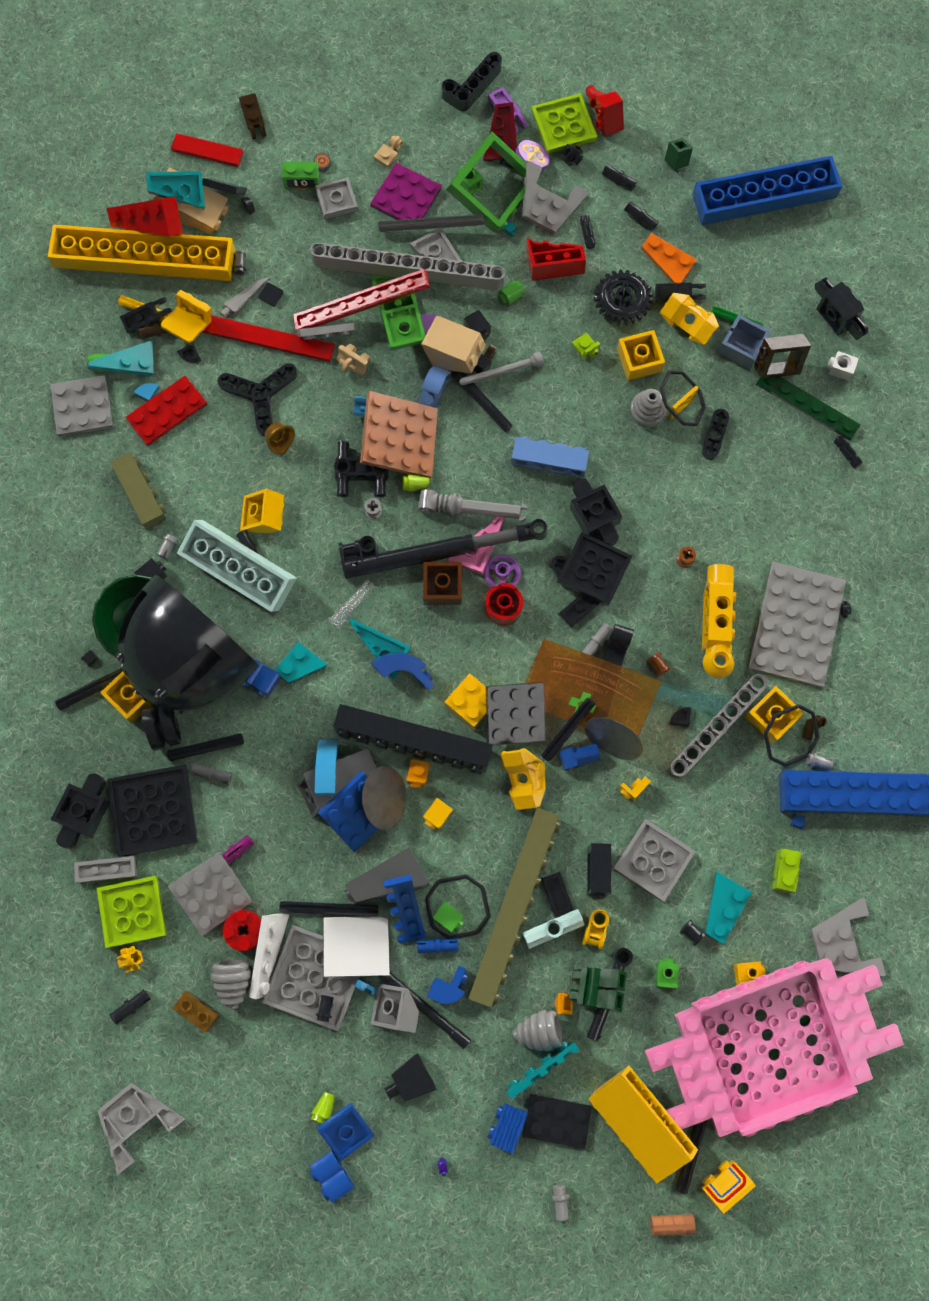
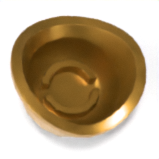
[264,422,295,455]

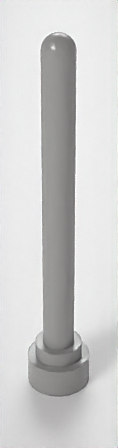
[459,352,544,385]

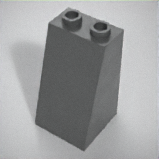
[297,748,376,819]
[345,848,430,904]

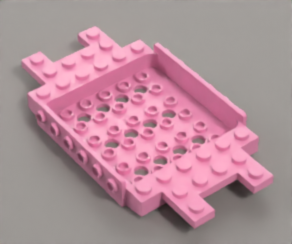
[645,958,904,1137]

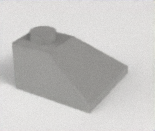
[371,983,419,1033]

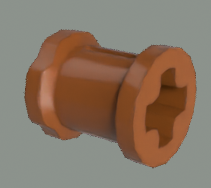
[677,546,696,568]
[646,652,671,677]

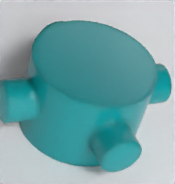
[503,221,518,237]

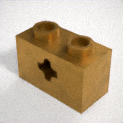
[172,991,221,1033]

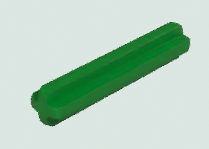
[711,306,763,327]

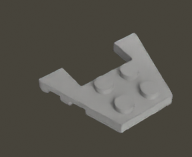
[522,160,588,233]
[810,898,886,976]
[98,1083,186,1175]

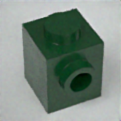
[664,138,693,170]

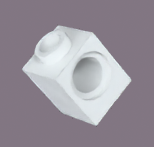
[827,351,859,381]

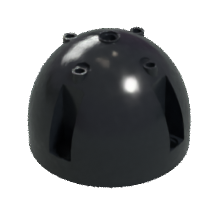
[114,575,259,714]

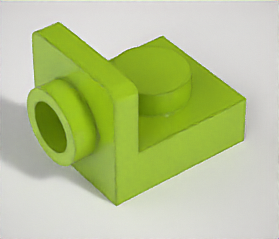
[572,332,600,360]

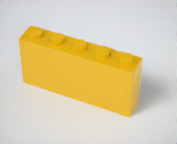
[588,1065,698,1184]

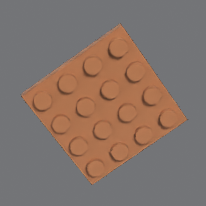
[360,391,438,479]

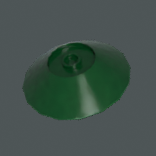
[92,574,152,656]

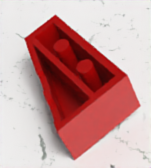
[526,238,586,281]

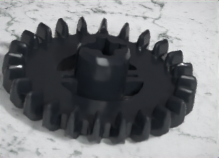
[594,269,653,325]

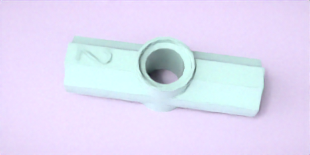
[522,909,585,949]

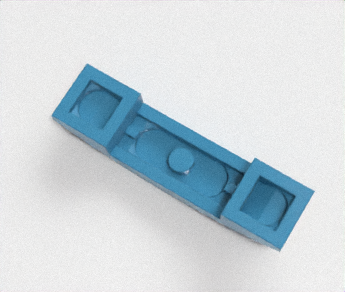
[315,739,339,796]

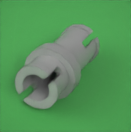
[552,1184,569,1221]

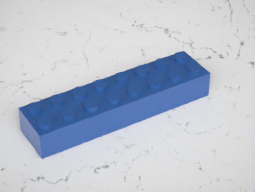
[692,156,842,225]
[779,770,929,817]

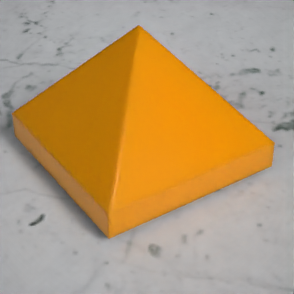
[554,993,573,1015]

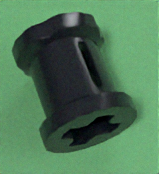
[679,919,706,946]

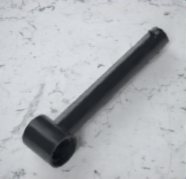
[587,947,633,1042]

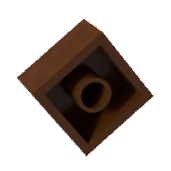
[423,562,462,605]

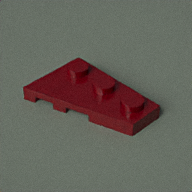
[483,102,518,161]

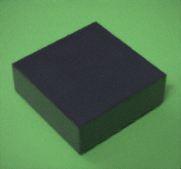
[258,283,284,307]

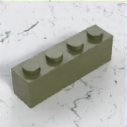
[110,452,167,530]

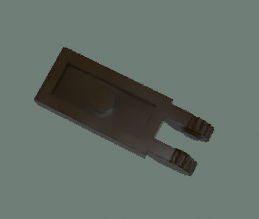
[239,93,267,140]

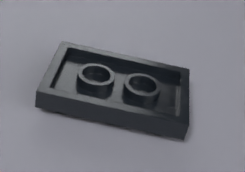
[524,1094,592,1149]

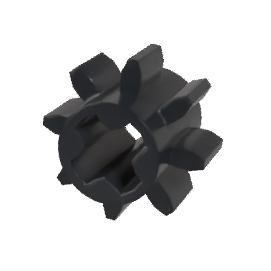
[562,143,583,166]

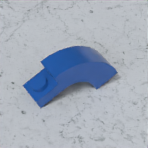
[370,653,434,690]

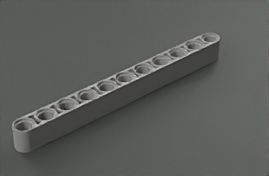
[310,243,505,290]

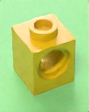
[423,798,453,830]

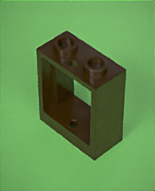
[754,334,811,379]

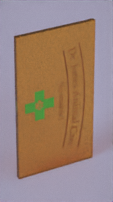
[525,639,661,737]

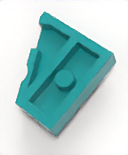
[274,642,327,684]

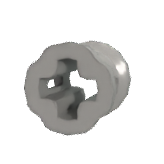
[364,498,382,520]

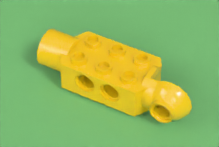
[702,564,736,679]

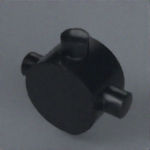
[840,601,851,618]
[81,650,99,667]

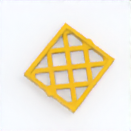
[668,386,699,420]

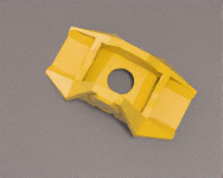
[660,293,719,346]
[501,748,546,810]

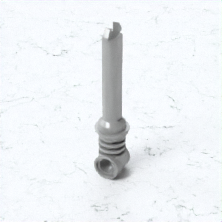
[418,490,528,522]

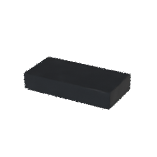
[541,872,573,917]

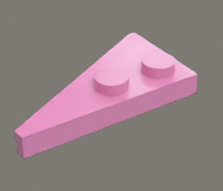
[448,516,506,575]

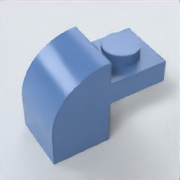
[419,365,451,408]

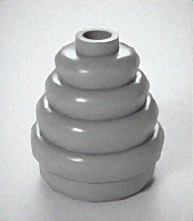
[630,389,667,427]
[211,959,251,1009]
[513,1010,562,1052]

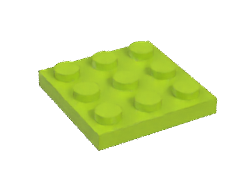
[531,93,597,154]
[97,876,167,948]

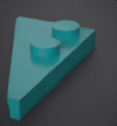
[87,341,154,376]
[349,618,411,680]

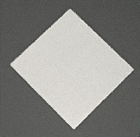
[324,916,389,977]

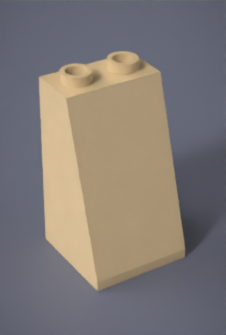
[153,167,229,235]

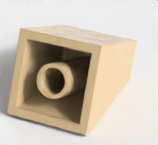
[421,316,486,373]

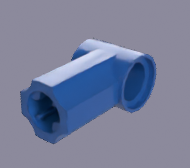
[559,744,600,771]

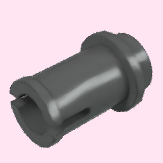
[232,251,247,276]

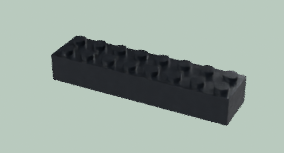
[333,704,493,775]

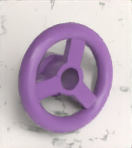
[484,554,521,588]

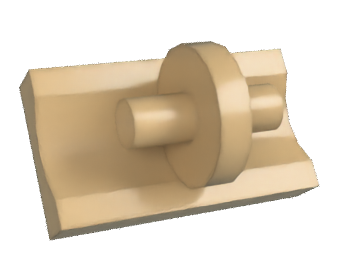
[336,344,371,376]

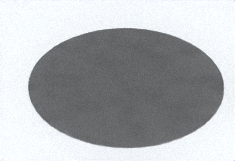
[585,717,643,760]
[362,766,406,830]

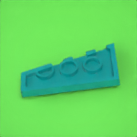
[506,1041,580,1099]

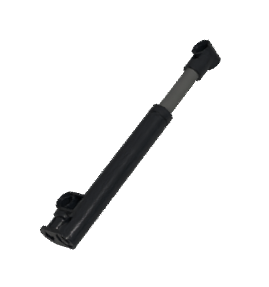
[339,519,547,579]

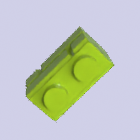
[772,849,801,893]

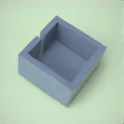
[718,314,771,369]

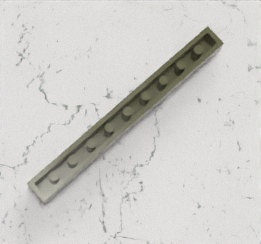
[468,807,561,1007]

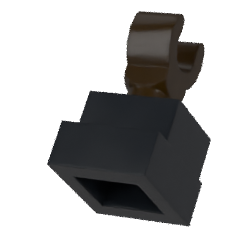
[473,344,497,374]

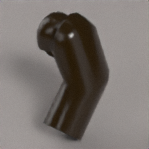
[803,715,827,740]

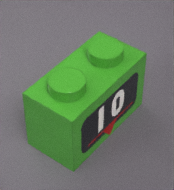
[282,162,320,189]

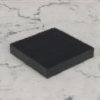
[202,178,247,195]

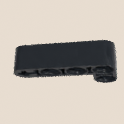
[442,52,502,111]

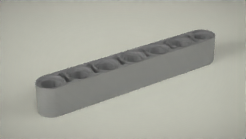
[669,674,768,778]

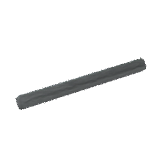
[378,214,484,232]

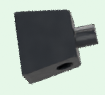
[384,1053,437,1101]

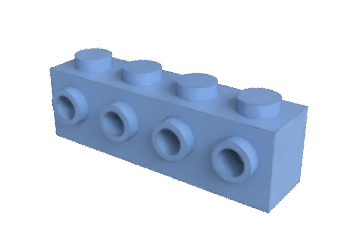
[511,437,589,478]

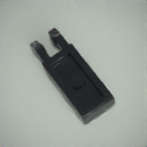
[655,282,706,303]
[120,297,172,334]

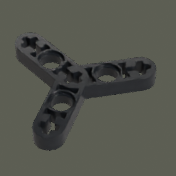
[218,363,298,436]

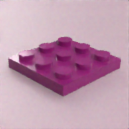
[370,163,442,220]

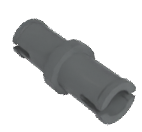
[191,762,232,785]

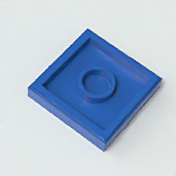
[317,1102,375,1161]

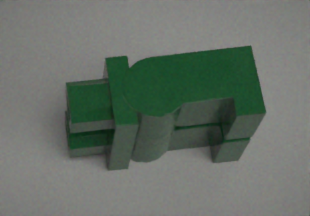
[569,967,627,1013]

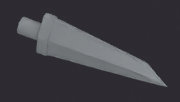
[220,277,270,318]

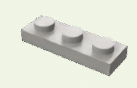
[297,323,354,340]
[74,856,137,883]

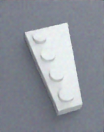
[249,913,289,999]

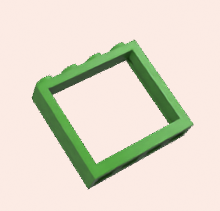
[446,132,540,232]

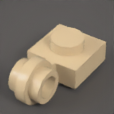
[373,136,403,168]

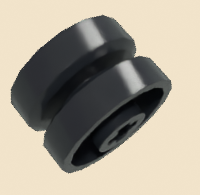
[142,707,182,751]

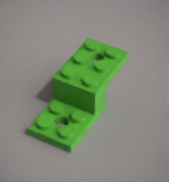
[371,275,426,351]

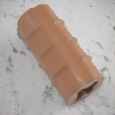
[650,1214,696,1237]

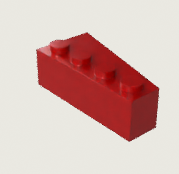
[107,197,183,236]

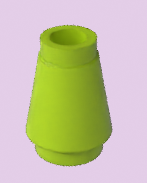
[402,474,429,492]
[311,1092,335,1124]

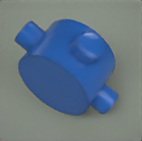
[790,813,806,830]

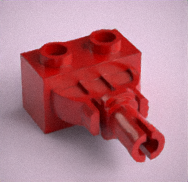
[585,85,624,137]

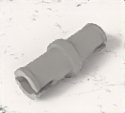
[581,623,613,660]

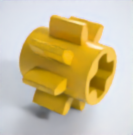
[117,946,143,973]

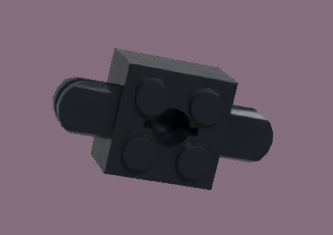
[815,277,868,340]
[570,478,622,546]
[50,773,110,849]

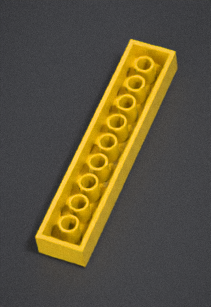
[48,225,235,281]

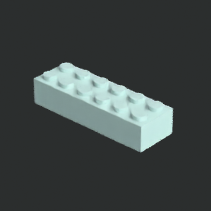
[177,520,297,612]

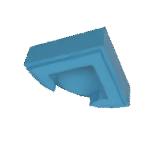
[133,383,160,401]
[355,979,377,995]

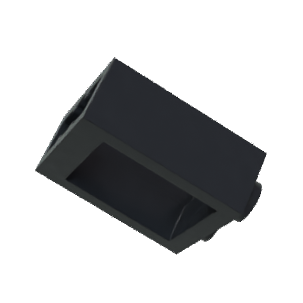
[587,843,611,899]

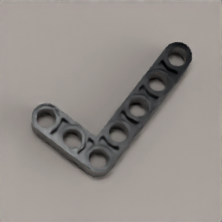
[585,624,634,722]

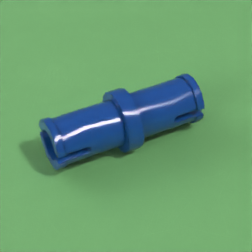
[417,938,458,954]

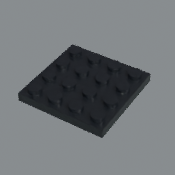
[107,764,198,857]

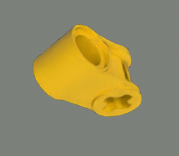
[582,910,609,950]

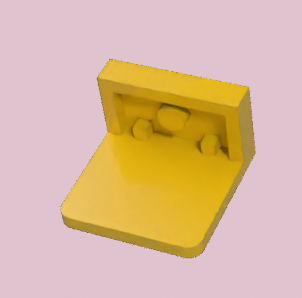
[161,290,211,343]

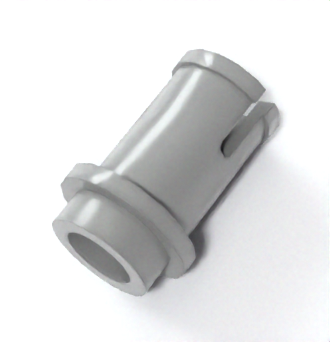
[157,534,177,559]
[806,753,833,771]

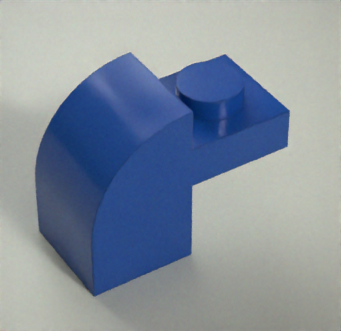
[427,966,468,1004]

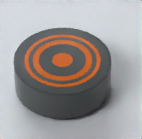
[313,153,331,172]

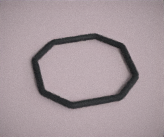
[660,370,705,426]
[764,704,819,766]
[425,874,490,939]

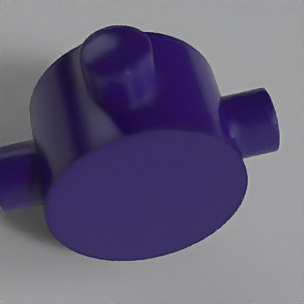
[437,1157,448,1176]

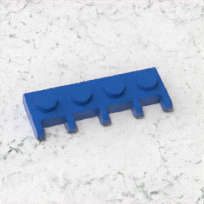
[383,875,426,943]

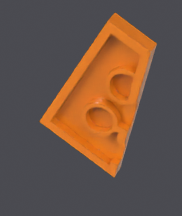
[641,233,697,283]

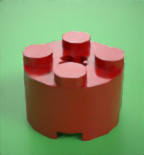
[485,583,523,625]
[223,910,262,952]

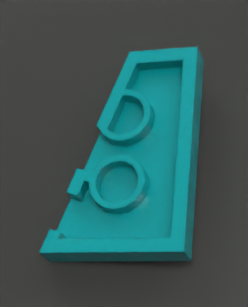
[146,171,205,209]
[705,872,752,945]

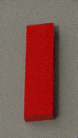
[171,133,244,167]

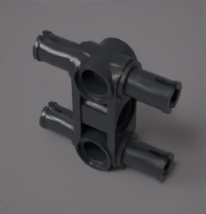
[334,441,389,498]

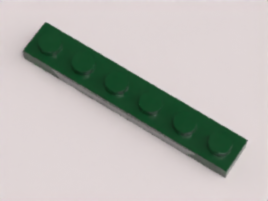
[756,377,861,441]

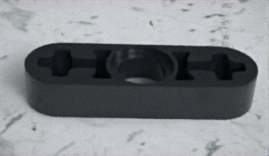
[702,409,729,460]

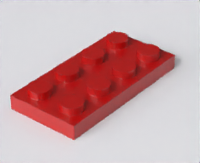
[125,376,207,446]

